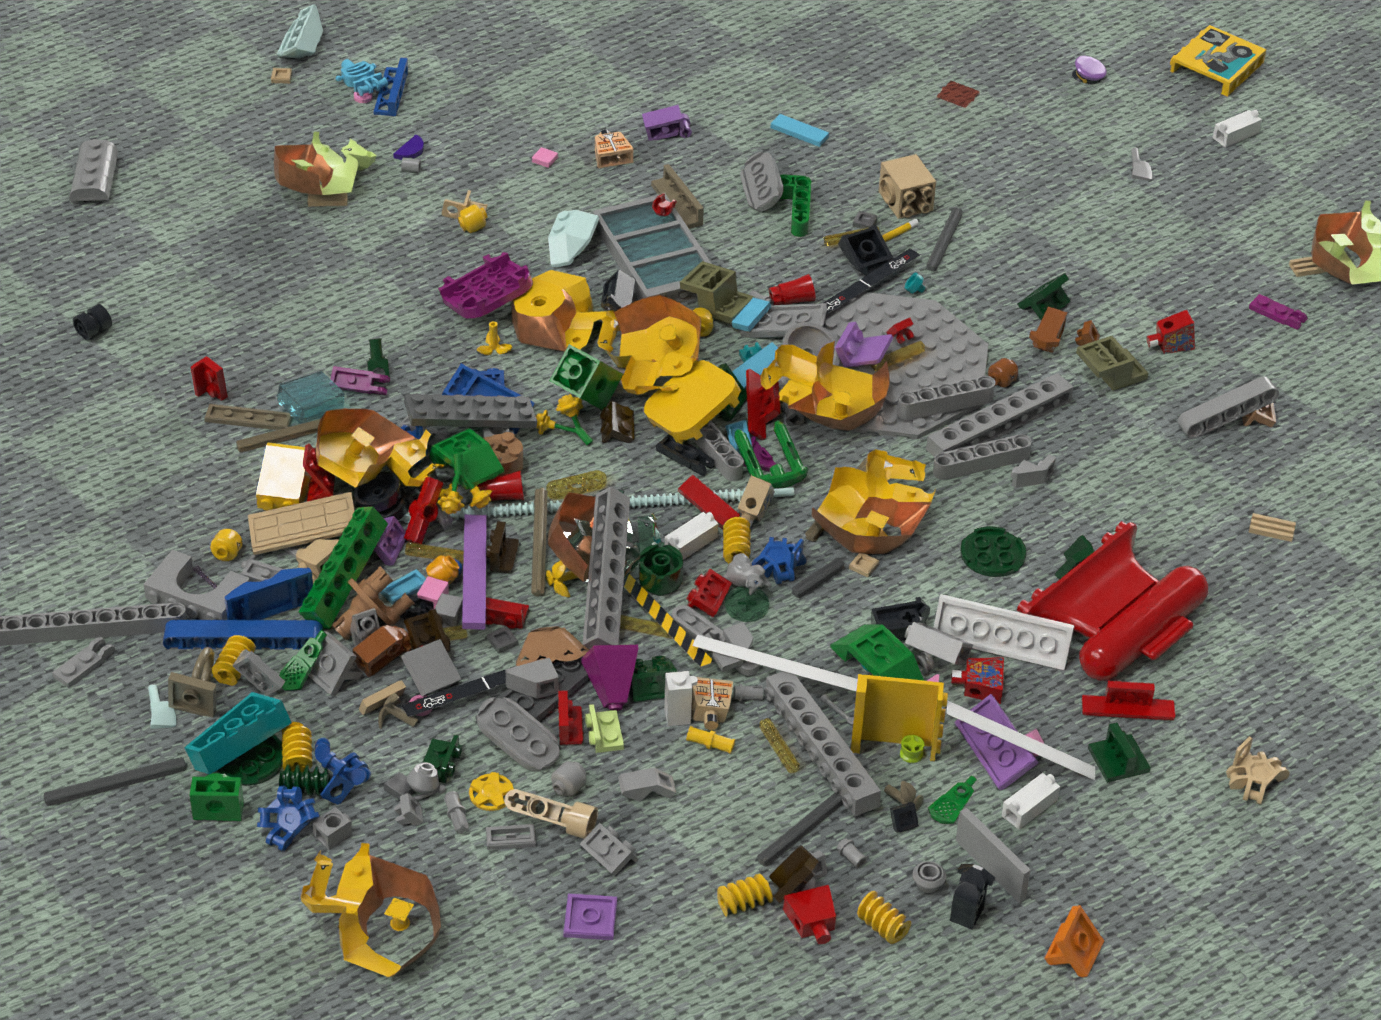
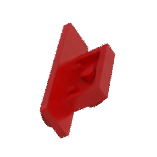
[746,368,780,440]
[1081,681,1175,720]

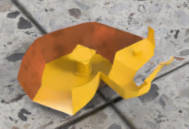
[511,270,620,353]
[606,295,701,395]
[760,341,889,431]
[316,409,446,488]

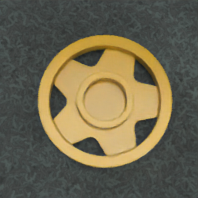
[469,772,514,811]

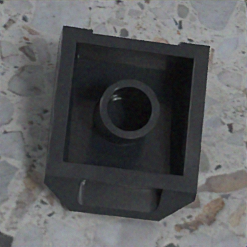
[838,225,894,276]

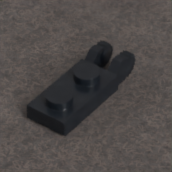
[656,434,715,476]

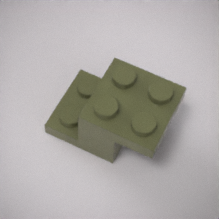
[680,261,755,324]
[1076,336,1149,391]

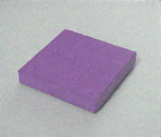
[563,894,617,940]

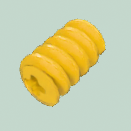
[723,517,751,564]
[212,635,256,686]
[282,721,313,772]
[717,874,773,917]
[857,891,911,944]

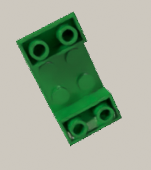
[429,428,504,490]
[830,624,924,681]

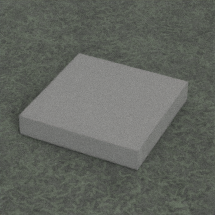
[401,639,462,697]

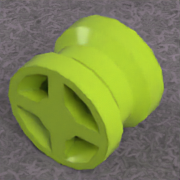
[900,735,924,763]

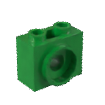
[189,773,244,821]

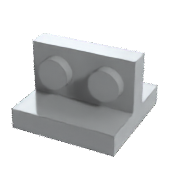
[309,631,363,695]

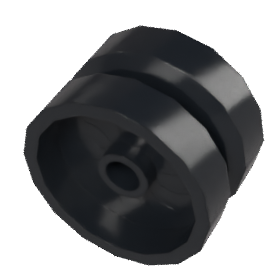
[354,472,410,521]

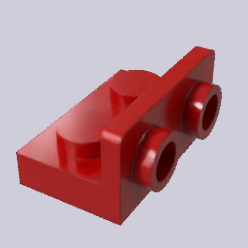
[190,356,228,401]
[686,569,732,617]
[485,597,529,629]
[558,691,583,745]

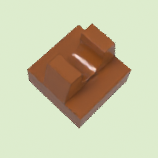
[1075,320,1100,346]

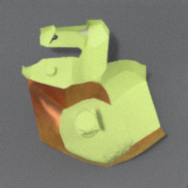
[274,132,377,195]
[1311,200,1381,284]

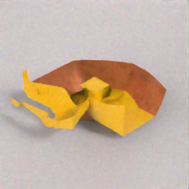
[812,449,936,554]
[301,843,441,977]

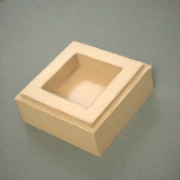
[271,68,292,84]
[849,553,879,577]

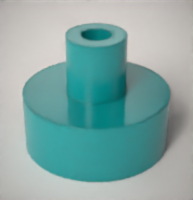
[904,272,926,294]

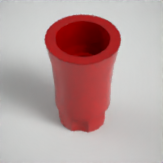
[769,274,816,305]
[477,470,524,501]

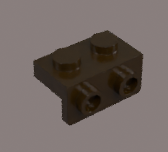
[600,401,634,443]
[486,521,519,573]
[404,609,451,653]
[769,845,818,903]

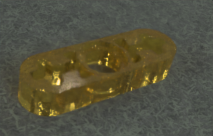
[546,470,607,500]

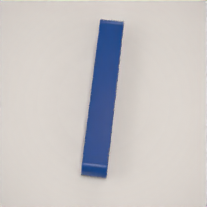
[163,620,323,650]

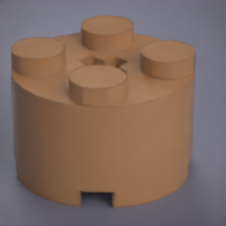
[483,432,523,476]

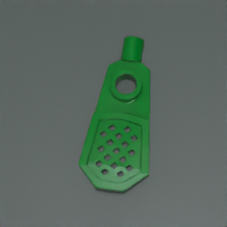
[279,630,327,691]
[928,776,977,824]

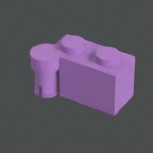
[642,105,692,141]

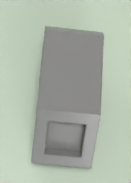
[1011,454,1056,488]
[350,608,380,647]
[618,768,676,802]

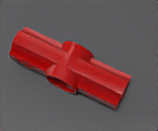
[404,477,443,545]

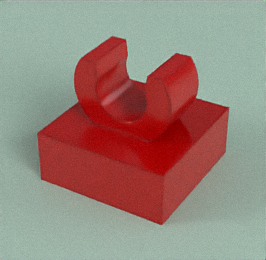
[886,317,914,344]

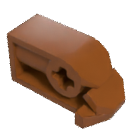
[1029,307,1068,353]
[352,625,411,677]

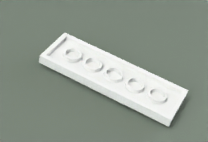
[933,594,1074,670]

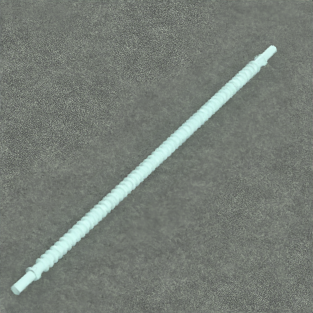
[398,488,794,523]

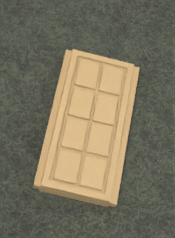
[248,492,355,555]

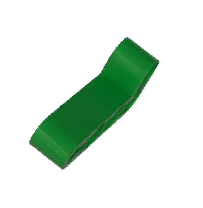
[780,174,811,237]

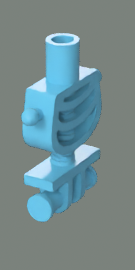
[336,59,388,96]

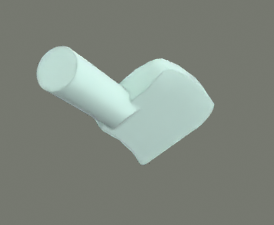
[148,685,176,729]

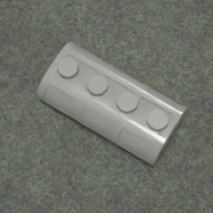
[69,139,118,204]

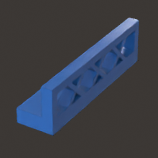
[374,58,408,116]

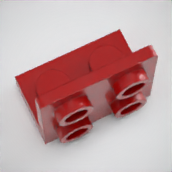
[302,443,335,502]

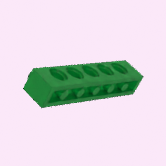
[298,507,388,629]

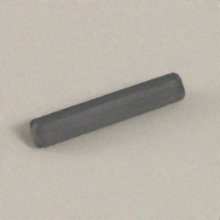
[792,558,845,598]

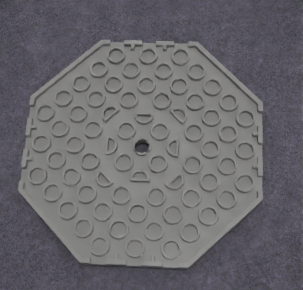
[778,292,988,439]

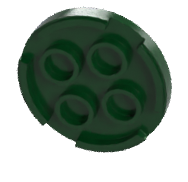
[960,526,1026,577]
[216,734,283,786]

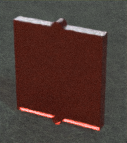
[937,81,980,108]

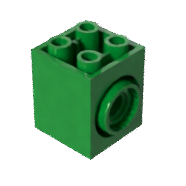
[549,344,624,410]

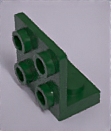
[631,655,677,702]

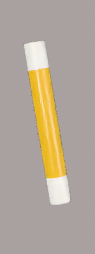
[882,219,919,242]

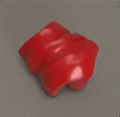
[652,193,677,216]

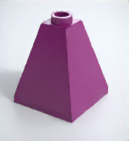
[581,644,639,711]

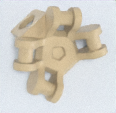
[1226,737,1290,805]

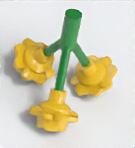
[536,394,593,445]
[437,454,492,514]

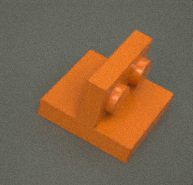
[1044,905,1104,977]

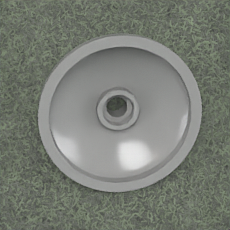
[782,322,840,366]

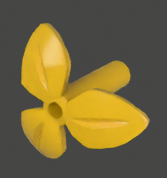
[477,321,513,355]
[546,560,578,597]

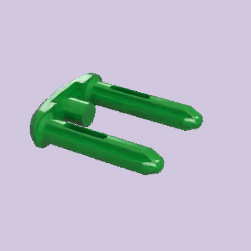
[734,421,808,489]

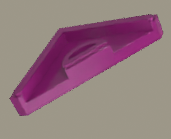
[743,436,776,472]

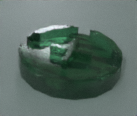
[725,586,769,622]

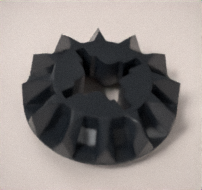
[400,593,434,620]

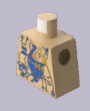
[738,475,775,527]

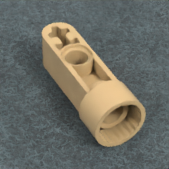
[504,789,598,839]

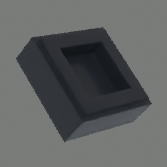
[890,802,919,833]

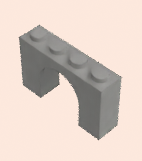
[144,550,250,620]

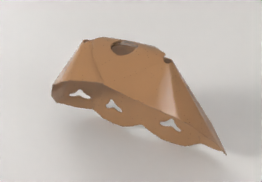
[516,626,589,666]

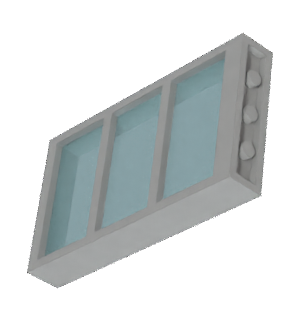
[593,193,712,302]

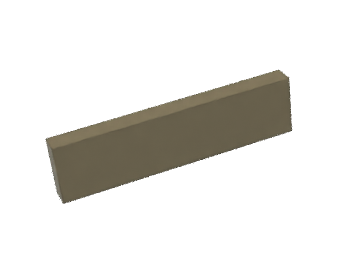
[204,404,293,430]

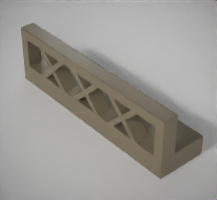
[651,164,704,229]

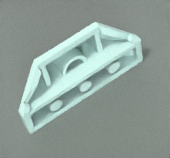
[277,4,323,59]
[548,210,599,267]

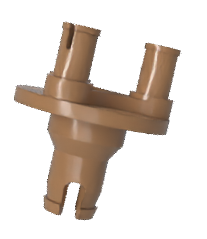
[332,566,415,640]

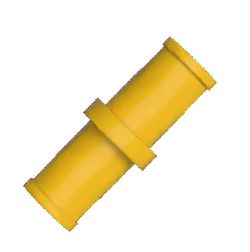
[686,726,735,754]

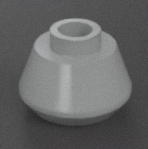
[407,762,439,793]
[913,861,946,893]

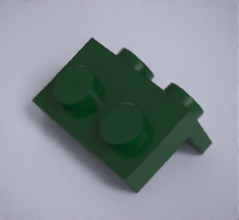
[1055,535,1095,580]

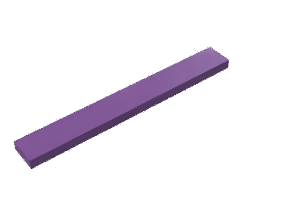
[462,514,486,630]

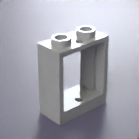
[905,622,973,665]

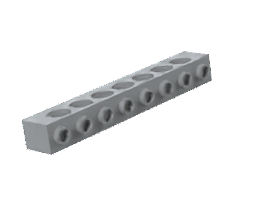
[926,373,1074,458]
[582,487,630,649]
[764,671,881,816]

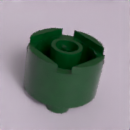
[638,544,683,596]

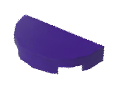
[393,135,424,160]

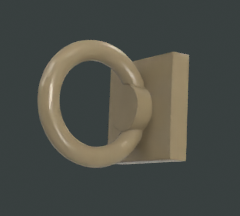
[168,647,216,718]

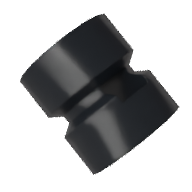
[73,304,112,340]

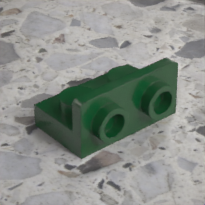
[423,735,462,784]

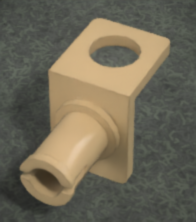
[442,190,488,219]

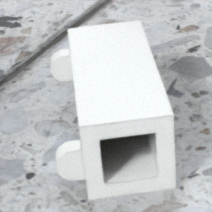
[1213,110,1262,147]
[665,512,718,560]
[664,671,697,726]
[1002,773,1060,829]

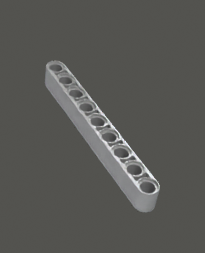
[0,603,187,646]

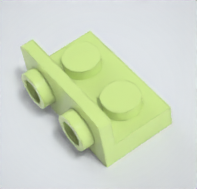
[585,704,624,753]

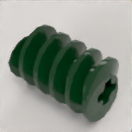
[279,764,330,797]

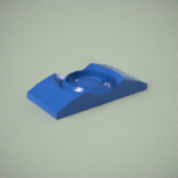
[442,363,535,434]
[224,568,313,620]

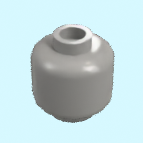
[551,761,586,797]

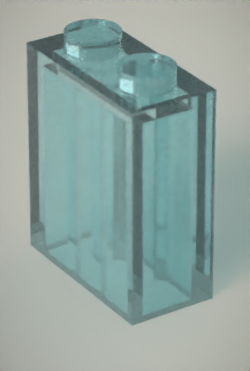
[277,371,345,424]

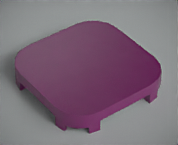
[438,252,533,319]

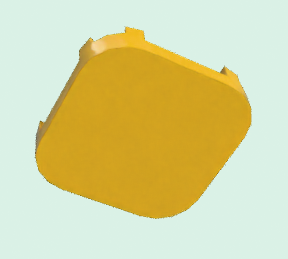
[644,360,741,444]

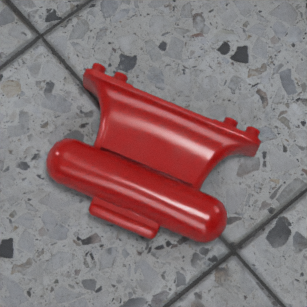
[1017,521,1208,681]

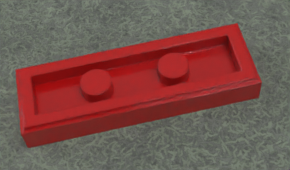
[678,475,741,530]

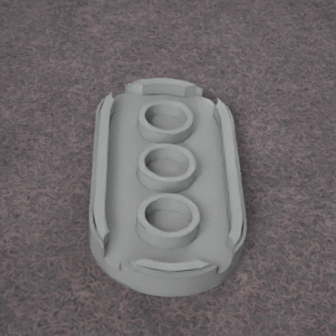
[740,152,783,211]
[477,697,560,771]

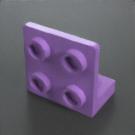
[835,322,893,367]
[373,516,406,566]

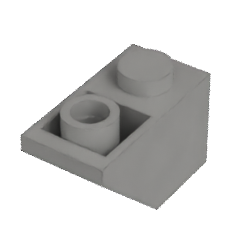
[505,658,559,698]

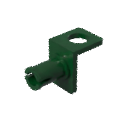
[366,338,390,384]

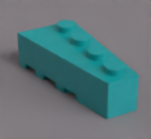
[184,692,292,774]

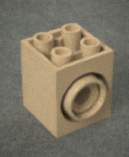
[879,154,936,219]

